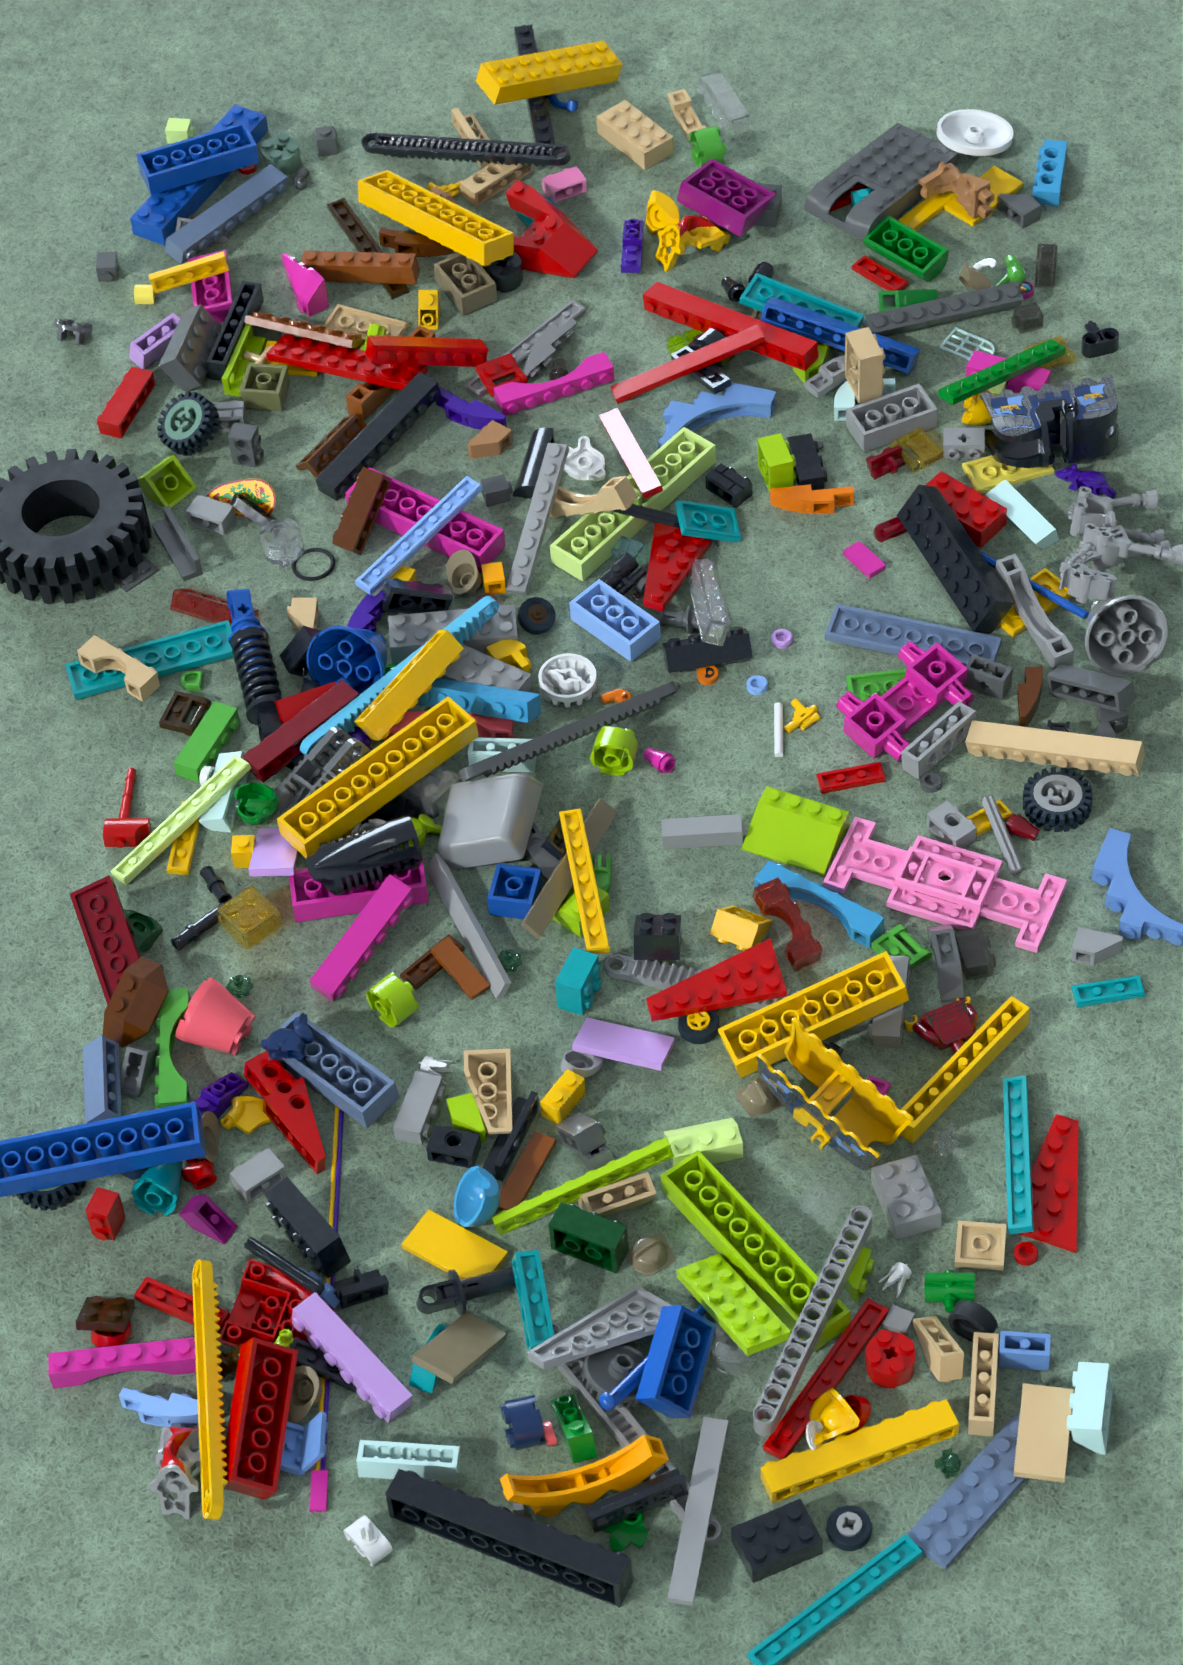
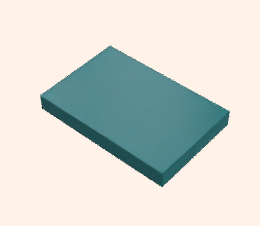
[675,500,742,543]

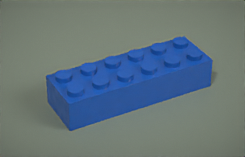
[136,122,259,195]

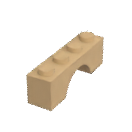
[77,635,160,702]

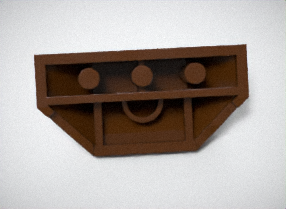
[103,957,169,1048]

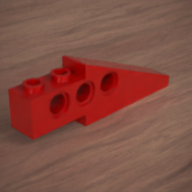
[244,1050,326,1174]

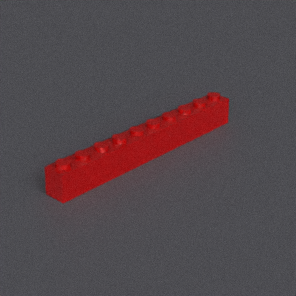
[642,281,819,371]

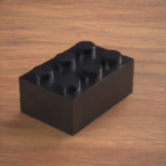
[731,1498,823,1583]

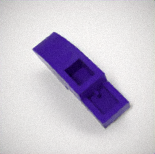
[621,219,644,273]
[436,387,507,430]
[347,589,385,632]
[192,1072,249,1119]

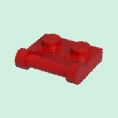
[475,353,528,397]

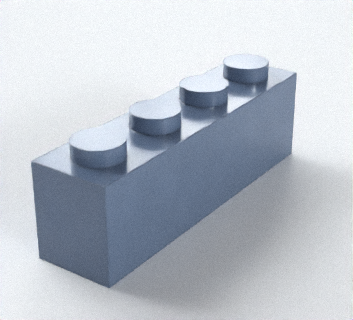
[83,1035,122,1124]

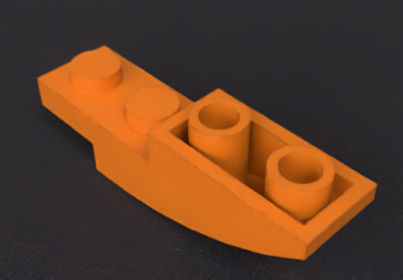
[770,485,854,514]

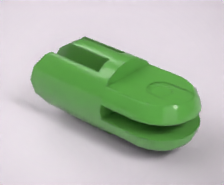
[591,854,612,893]

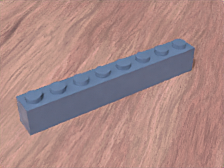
[165,164,288,264]

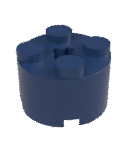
[500,1395,545,1451]

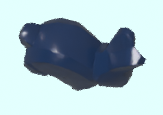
[261,1013,314,1060]

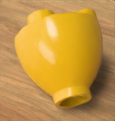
[961,390,995,426]

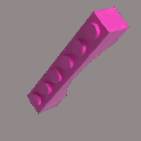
[493,352,615,416]
[48,1337,196,1388]

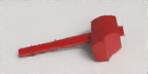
[103,768,151,848]

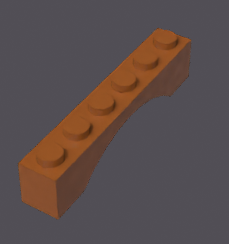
[346,325,436,421]

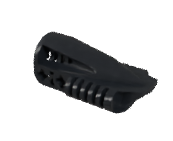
[306,815,422,896]

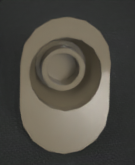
[446,549,482,595]
[735,1076,781,1117]
[194,1111,221,1163]
[626,1234,676,1277]
[287,1365,322,1423]

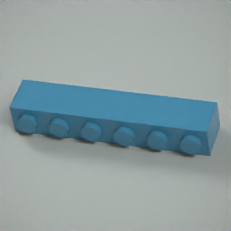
[417,678,541,723]

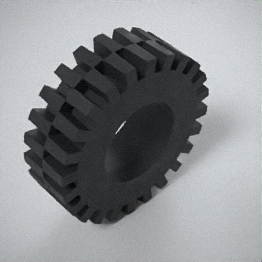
[0,449,152,604]

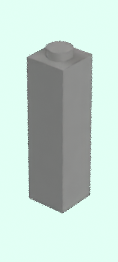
[661,814,747,849]

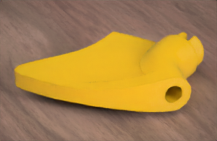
[221,1096,271,1135]

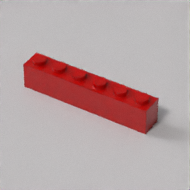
[365,335,488,367]

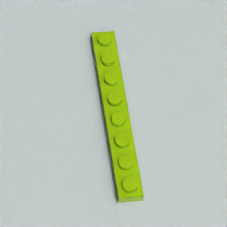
[491,1138,674,1235]

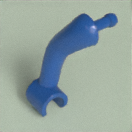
[546,93,578,112]

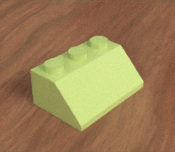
[663,1118,743,1167]

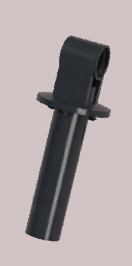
[416,1266,516,1315]

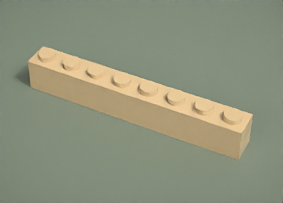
[965,720,1145,776]

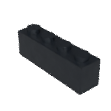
[662,626,753,673]

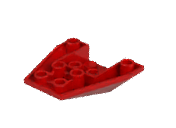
[218,1259,334,1349]

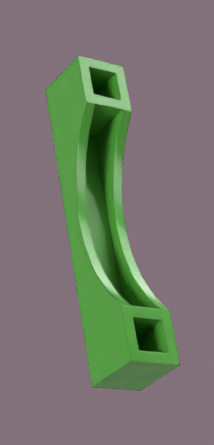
[155,988,191,1108]

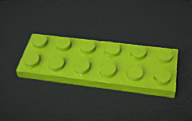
[676,1254,791,1356]

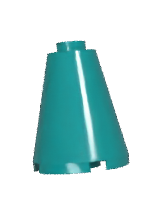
[131,1161,183,1216]

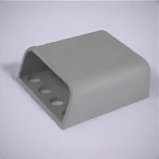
[437,773,544,870]

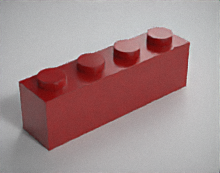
[97,366,156,439]

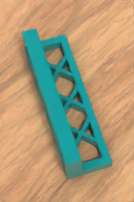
[512,1249,554,1352]

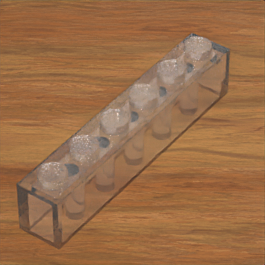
[688,559,731,646]

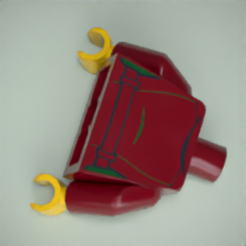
[904,996,978,1054]

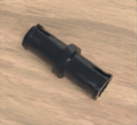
[200,866,232,904]

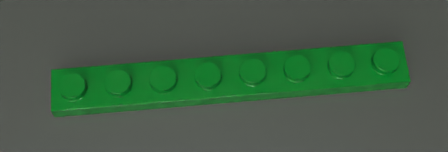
[938,339,1066,405]

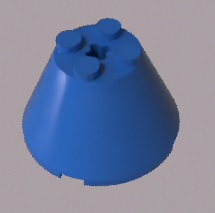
[307,626,388,695]

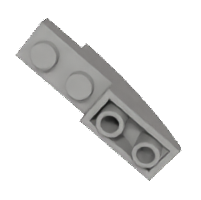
[523,317,577,378]
[804,355,847,398]

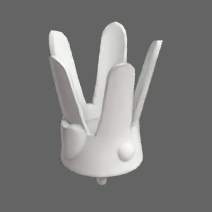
[418,1056,453,1084]
[878,1262,912,1298]

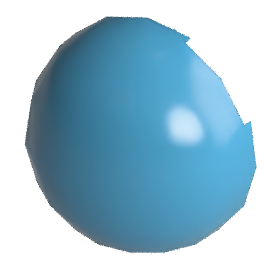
[453,1166,500,1227]

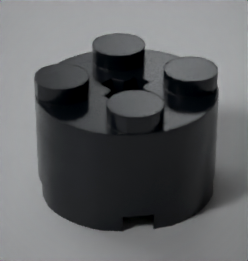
[483,252,523,293]

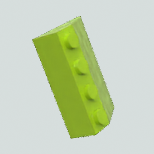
[741,786,849,876]

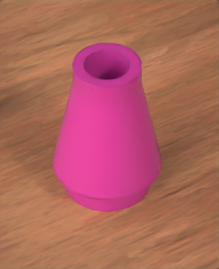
[643,747,676,773]

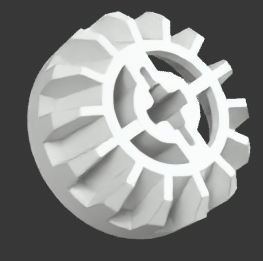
[538,653,597,708]

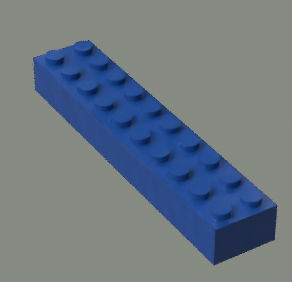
[130,104,268,246]
[0,1101,206,1197]

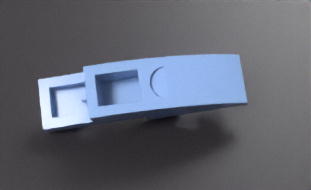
[119,1388,198,1427]

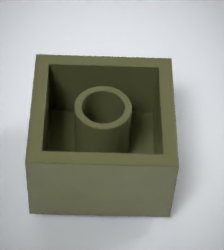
[240,363,290,411]

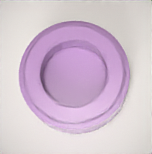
[771,629,793,649]

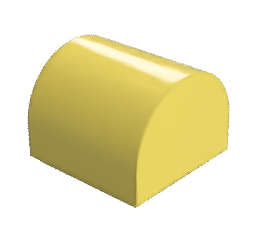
[134,284,156,304]

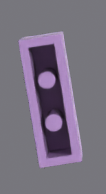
[129,313,180,369]

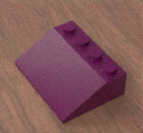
[677,158,776,237]

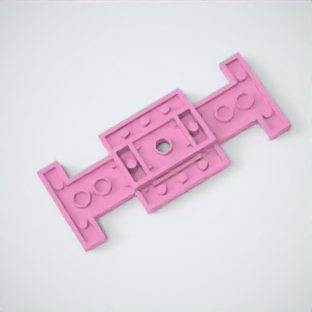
[823,817,1067,953]

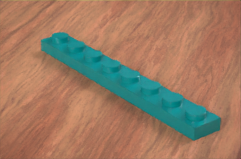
[1003,1075,1034,1235]
[747,1533,923,1665]

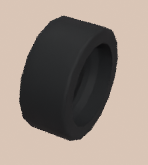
[948,1300,998,1342]

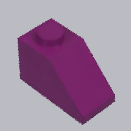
[179,1194,238,1244]

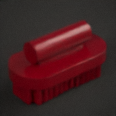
[873,517,907,542]

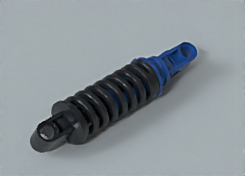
[226,589,282,742]

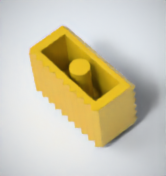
[540,1069,586,1124]

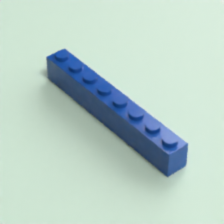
[760,297,920,374]

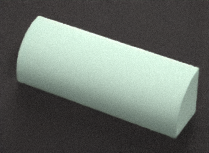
[986,480,1059,548]
[199,751,249,832]
[356,1440,460,1483]

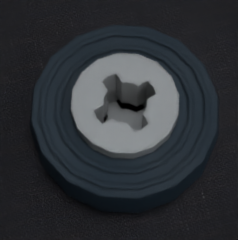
[826,1505,872,1551]

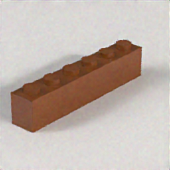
[300,250,420,284]

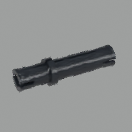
[171,902,232,951]

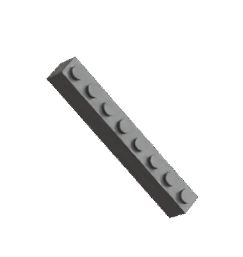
[863,281,1024,337]

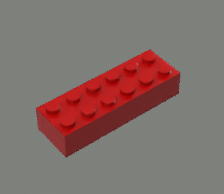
[223,1337,298,1499]

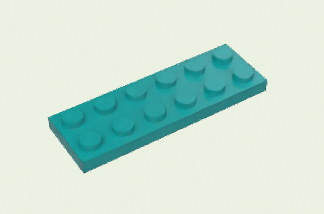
[739,273,864,327]

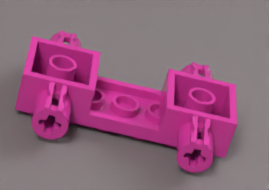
[836,641,975,763]

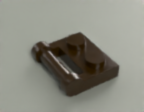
[159,691,212,736]

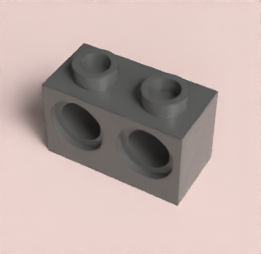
[228,422,264,468]

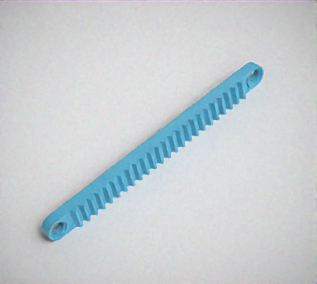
[300,596,499,755]

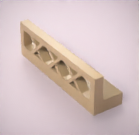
[451,108,492,168]

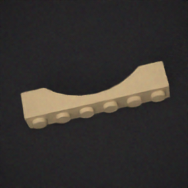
[550,476,638,519]

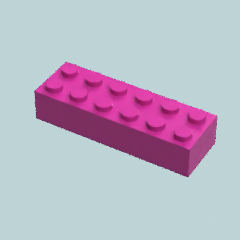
[289,852,429,922]

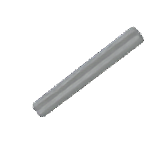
[982,796,1023,874]

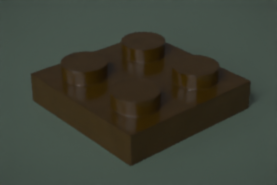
[76,1296,135,1332]

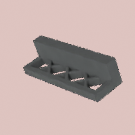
[152,506,203,581]

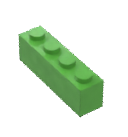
[173,701,240,783]

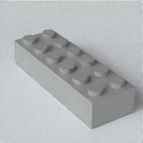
[388,604,518,663]

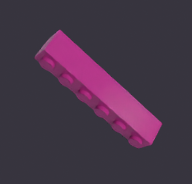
[310,874,413,1002]

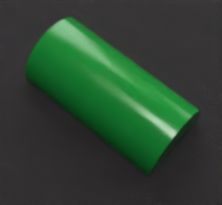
[863,215,948,282]

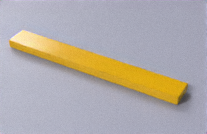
[559,808,610,954]

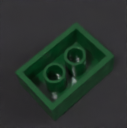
[548,1202,629,1274]

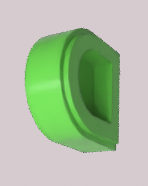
[180,671,204,691]

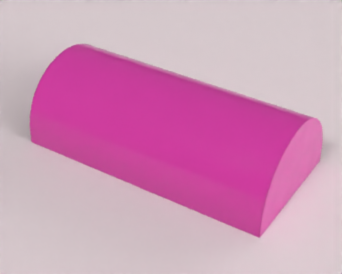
[189,250,233,323]

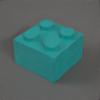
[555,947,603,1016]

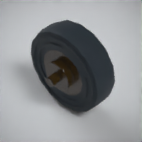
[518,597,556,635]

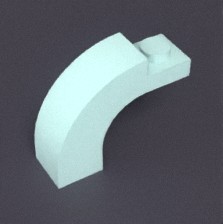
[834,378,895,421]

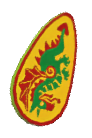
[207,478,277,517]

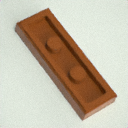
[430,937,490,1000]

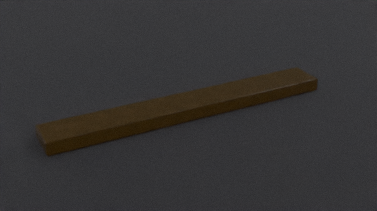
[327,198,409,299]

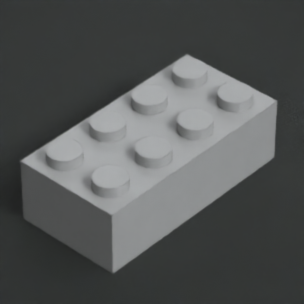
[846,384,938,452]
[440,645,533,692]

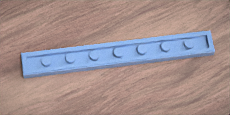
[355,476,483,595]

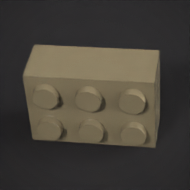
[433,253,497,315]

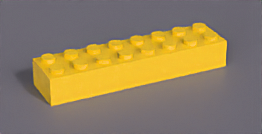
[476,40,623,105]
[718,951,909,1079]

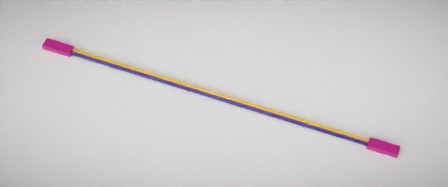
[310,1105,344,1512]

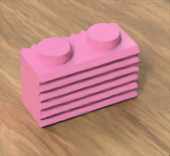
[542,166,587,203]

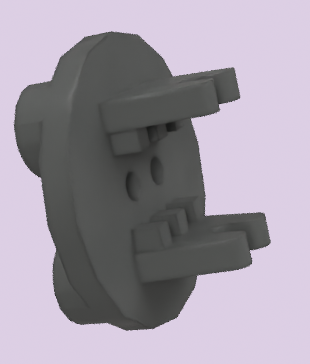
[53,318,92,345]

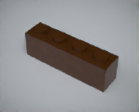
[332,467,392,556]

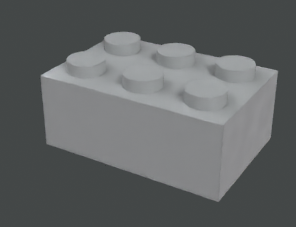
[871,1155,942,1240]

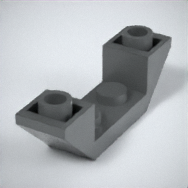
[927,924,964,1003]

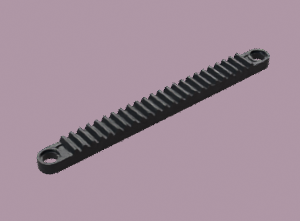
[361,133,571,167]

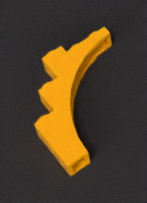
[500,1434,669,1518]

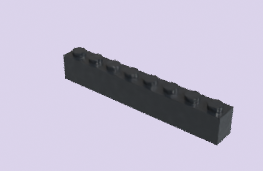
[315,372,441,501]

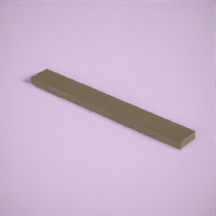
[520,798,617,939]

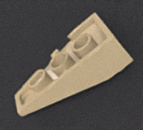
[464,1049,512,1134]

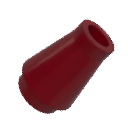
[1006,813,1040,841]

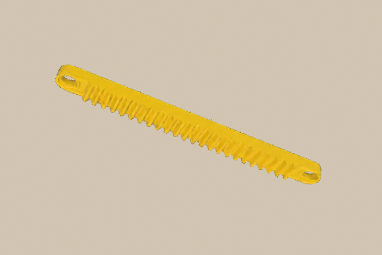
[192,1259,228,1520]

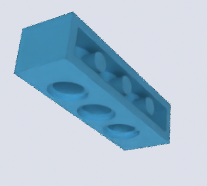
[1032,140,1067,206]

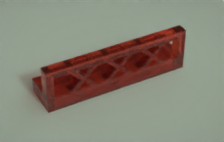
[170,587,259,626]

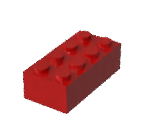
[926,471,1007,548]

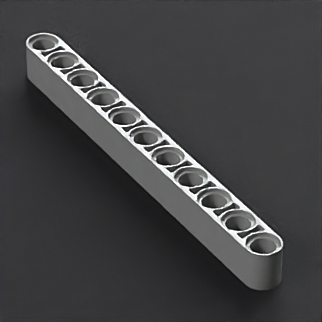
[753,1206,872,1436]

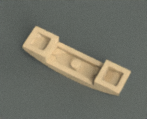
[667,89,706,144]

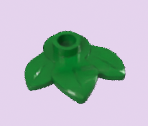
[601,1513,648,1551]

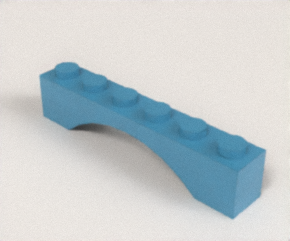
[754,860,884,949]

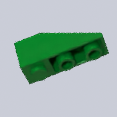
[877,289,937,312]
[551,1394,598,1464]

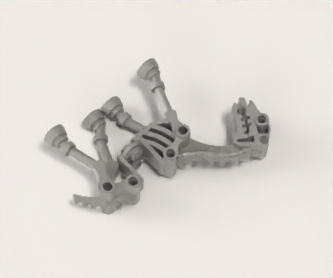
[1059,487,1183,603]

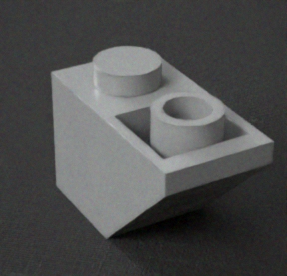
[1071,927,1123,966]

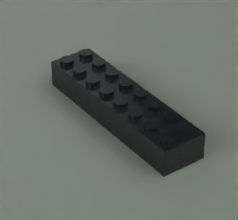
[897,485,1014,633]

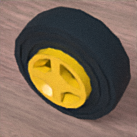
[678,1010,719,1044]

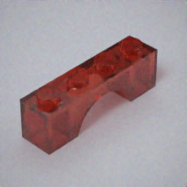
[752,877,822,972]

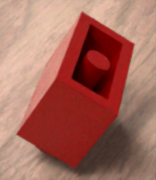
[85,1187,126,1241]

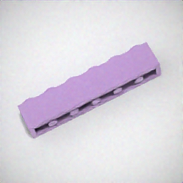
[292,1292,413,1423]

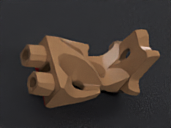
[919,162,995,219]

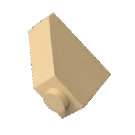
[287,598,319,631]

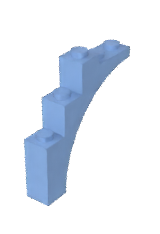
[658,382,776,449]
[1092,828,1183,946]

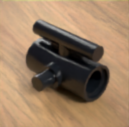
[595,552,647,596]

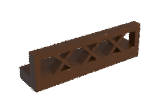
[296,413,367,478]

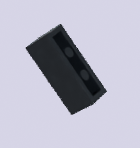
[787,433,828,490]

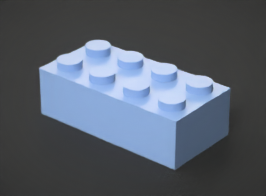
[569,579,661,662]

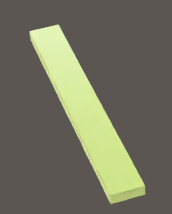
[110,754,252,885]

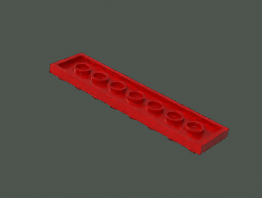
[266,334,427,390]

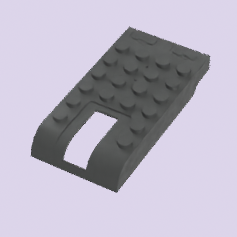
[804,122,959,240]

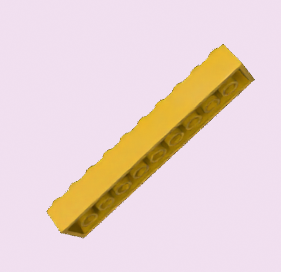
[358,170,514,266]
[277,696,479,858]

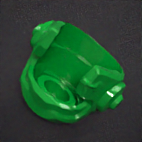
[234,783,279,825]

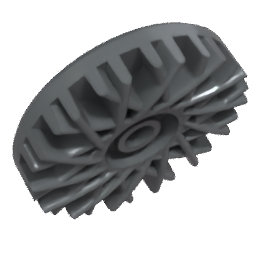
[581,1343,647,1408]

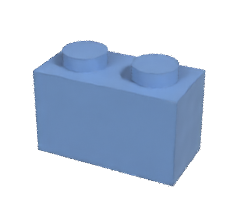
[998,1331,1051,1371]

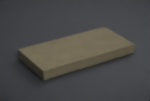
[412,1311,507,1384]

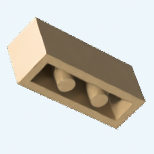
[578,1172,657,1218]

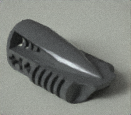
[275,726,371,816]

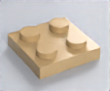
[955,1220,1007,1271]

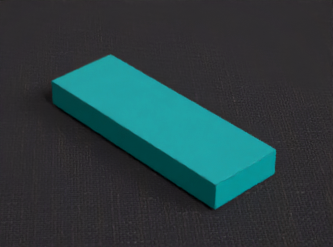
[1072,975,1145,1008]

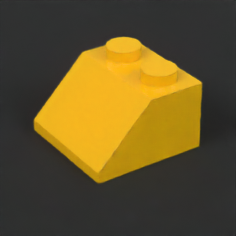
[710,905,773,951]

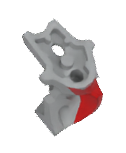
[149,1423,200,1519]

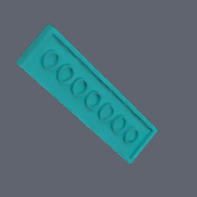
[65,620,234,700]

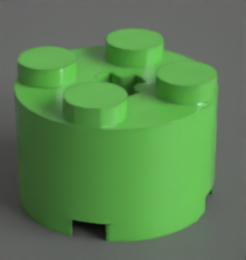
[689,126,727,168]

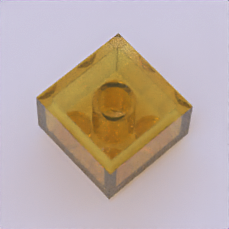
[216,885,282,950]

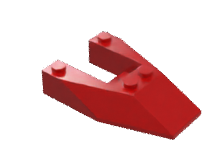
[506,180,598,279]

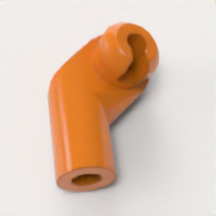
[600,688,632,705]

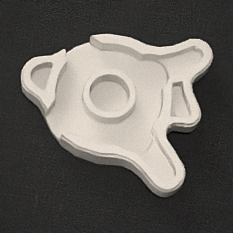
[563,436,606,481]

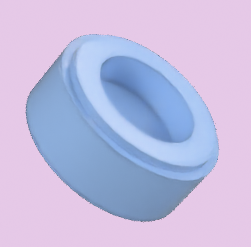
[746,675,768,695]

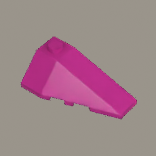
[281,253,329,317]

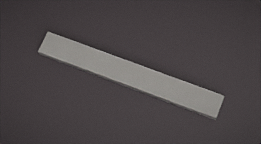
[464,300,587,398]
[426,854,512,999]
[668,1417,729,1606]

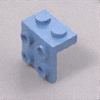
[280,1412,328,1475]

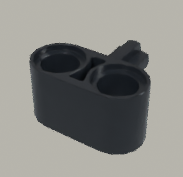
[1081,321,1119,358]

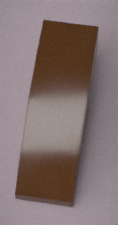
[1017,666,1043,727]

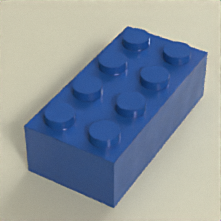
[636,1305,717,1419]

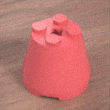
[175,977,256,1055]

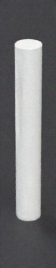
[774,702,783,757]

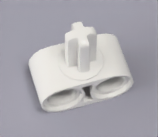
[343,1515,393,1567]

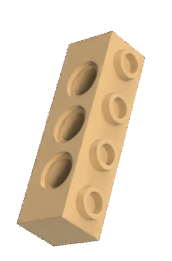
[460,162,533,207]
[968,1332,999,1437]

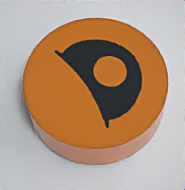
[697,665,718,685]

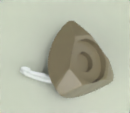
[958,258,996,290]

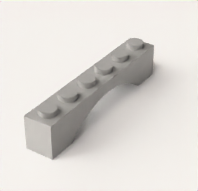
[995,554,1074,671]

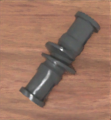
[659,606,725,634]

